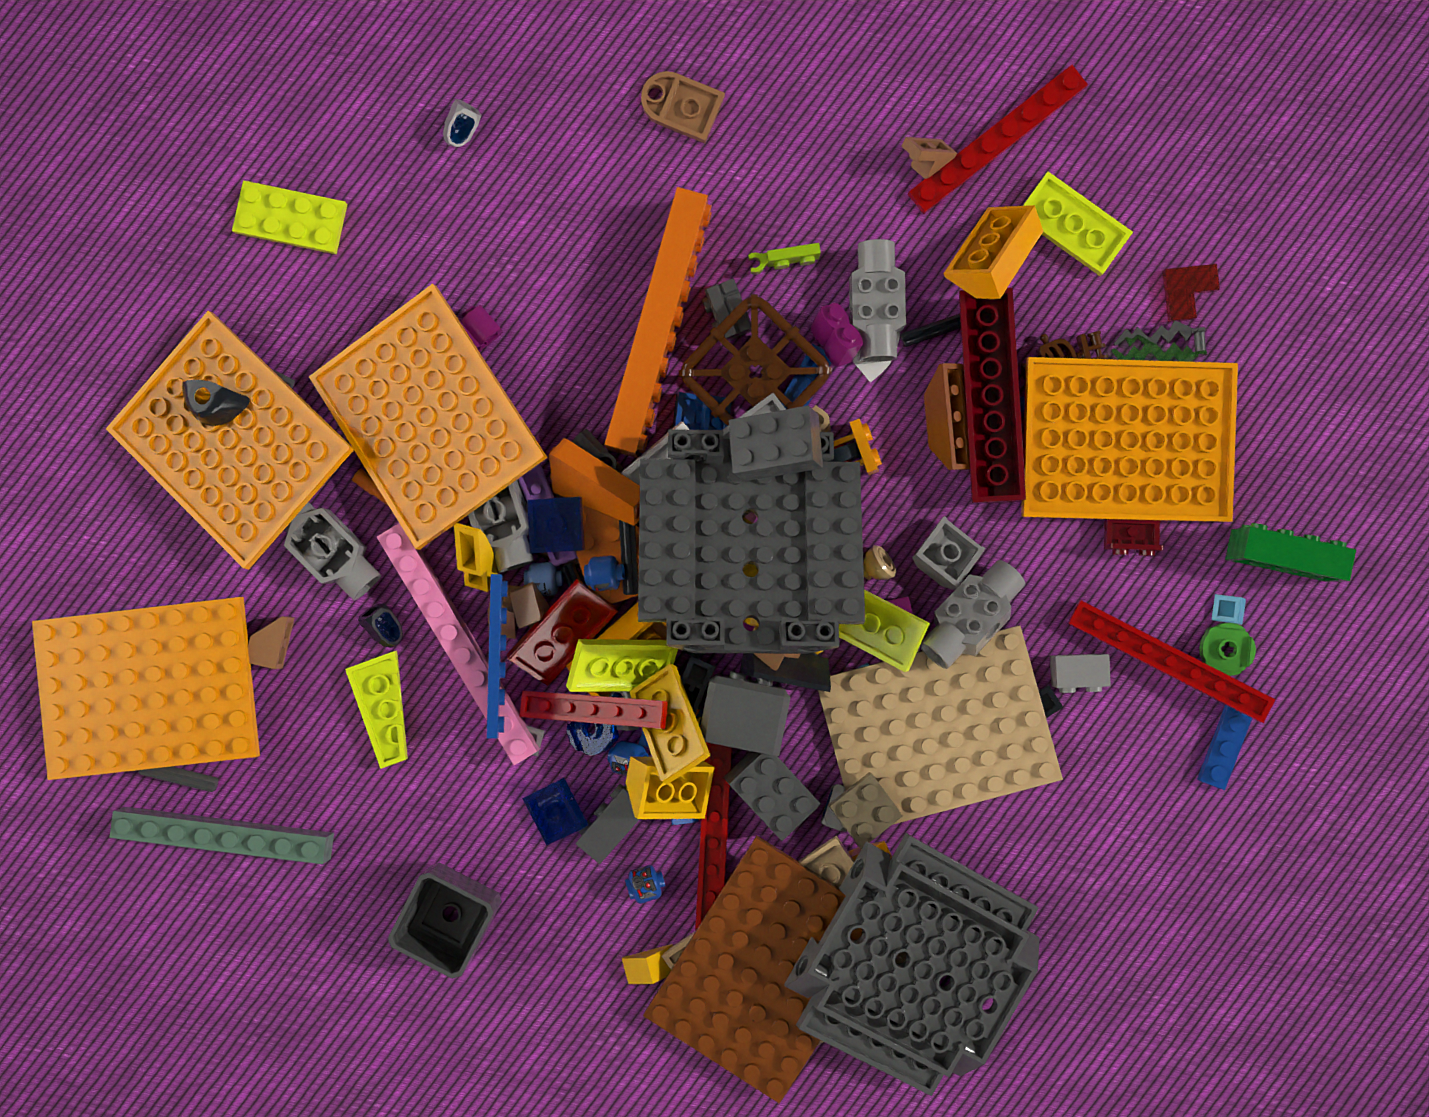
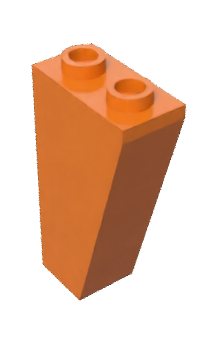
[548,438,640,526]

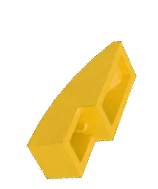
[454,523,497,592]

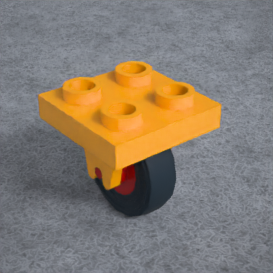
[828,419,882,475]

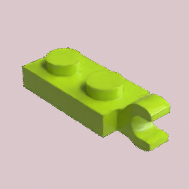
[748,243,821,275]

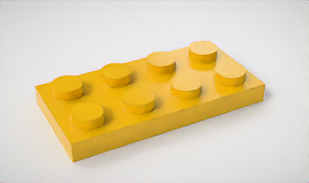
[629,663,710,784]

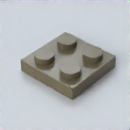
[828,772,903,849]

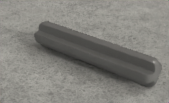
[139,766,219,792]

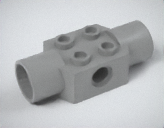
[849,239,906,362]
[468,479,535,573]
[284,502,381,601]
[920,560,1025,669]

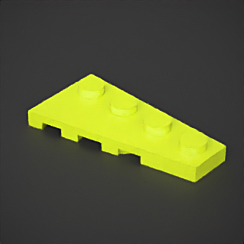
[345,651,408,769]

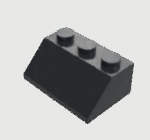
[739,652,831,692]

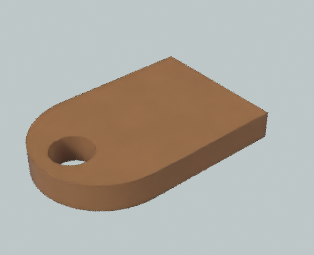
[641,71,725,143]

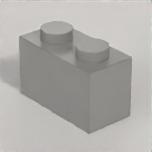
[1050,654,1111,693]

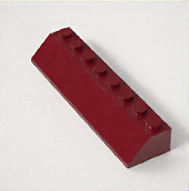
[959,287,1026,503]

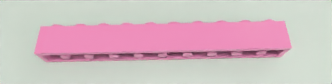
[377,523,541,765]

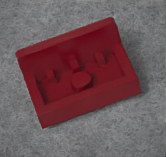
[1104,519,1164,556]

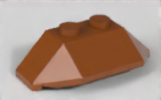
[924,363,970,470]

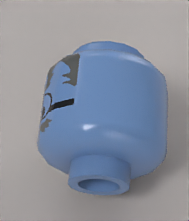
[524,562,564,596]

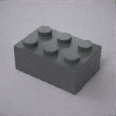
[729,405,823,481]
[723,751,821,841]

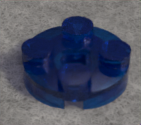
[566,721,619,756]

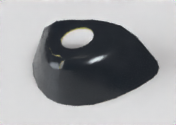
[182,380,250,426]

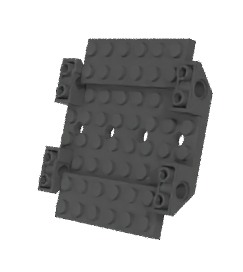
[638,429,865,654]
[784,833,1039,1096]

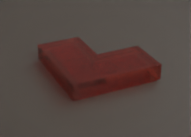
[1162,264,1220,322]

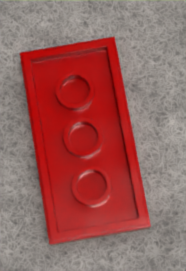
[506,579,618,686]

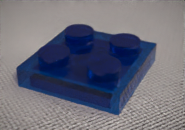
[527,497,585,553]
[522,777,589,846]

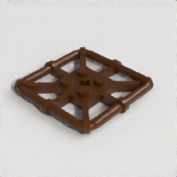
[679,294,832,426]

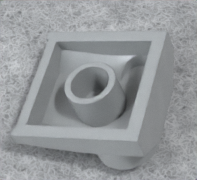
[912,516,986,590]

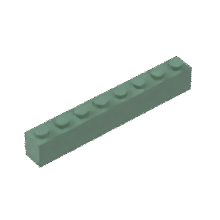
[109,807,334,864]

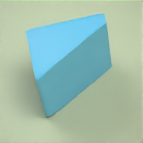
[1212,594,1246,625]

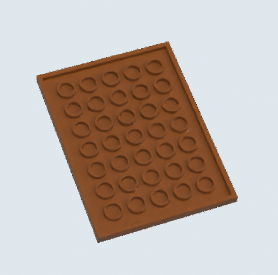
[643,835,862,1104]

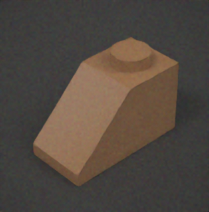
[248,616,295,669]

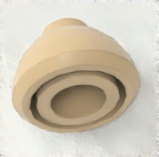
[863,545,896,580]

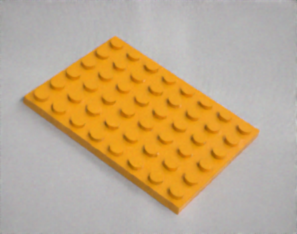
[309,283,548,550]
[106,311,354,570]
[1021,357,1238,522]
[32,597,260,780]

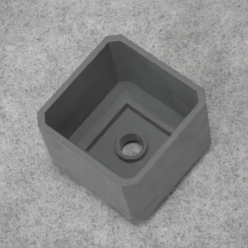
[700,671,790,756]
[388,863,502,979]

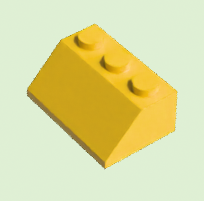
[626,756,714,819]

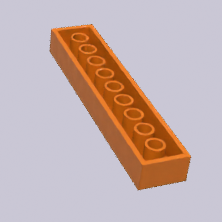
[604,187,712,458]

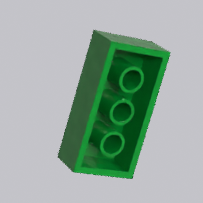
[1225,523,1356,582]

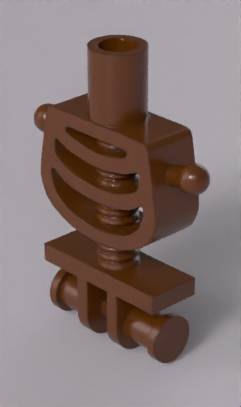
[1020,331,1109,379]

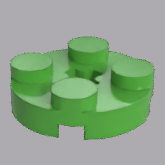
[1199,623,1256,676]

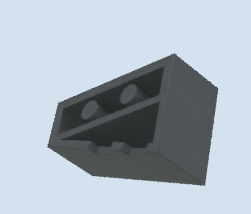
[575,783,640,864]

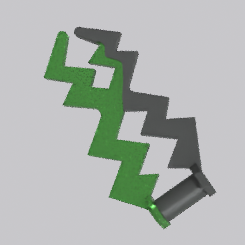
[1111,320,1207,362]

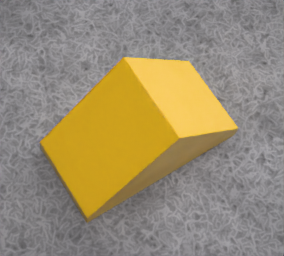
[622,944,673,984]

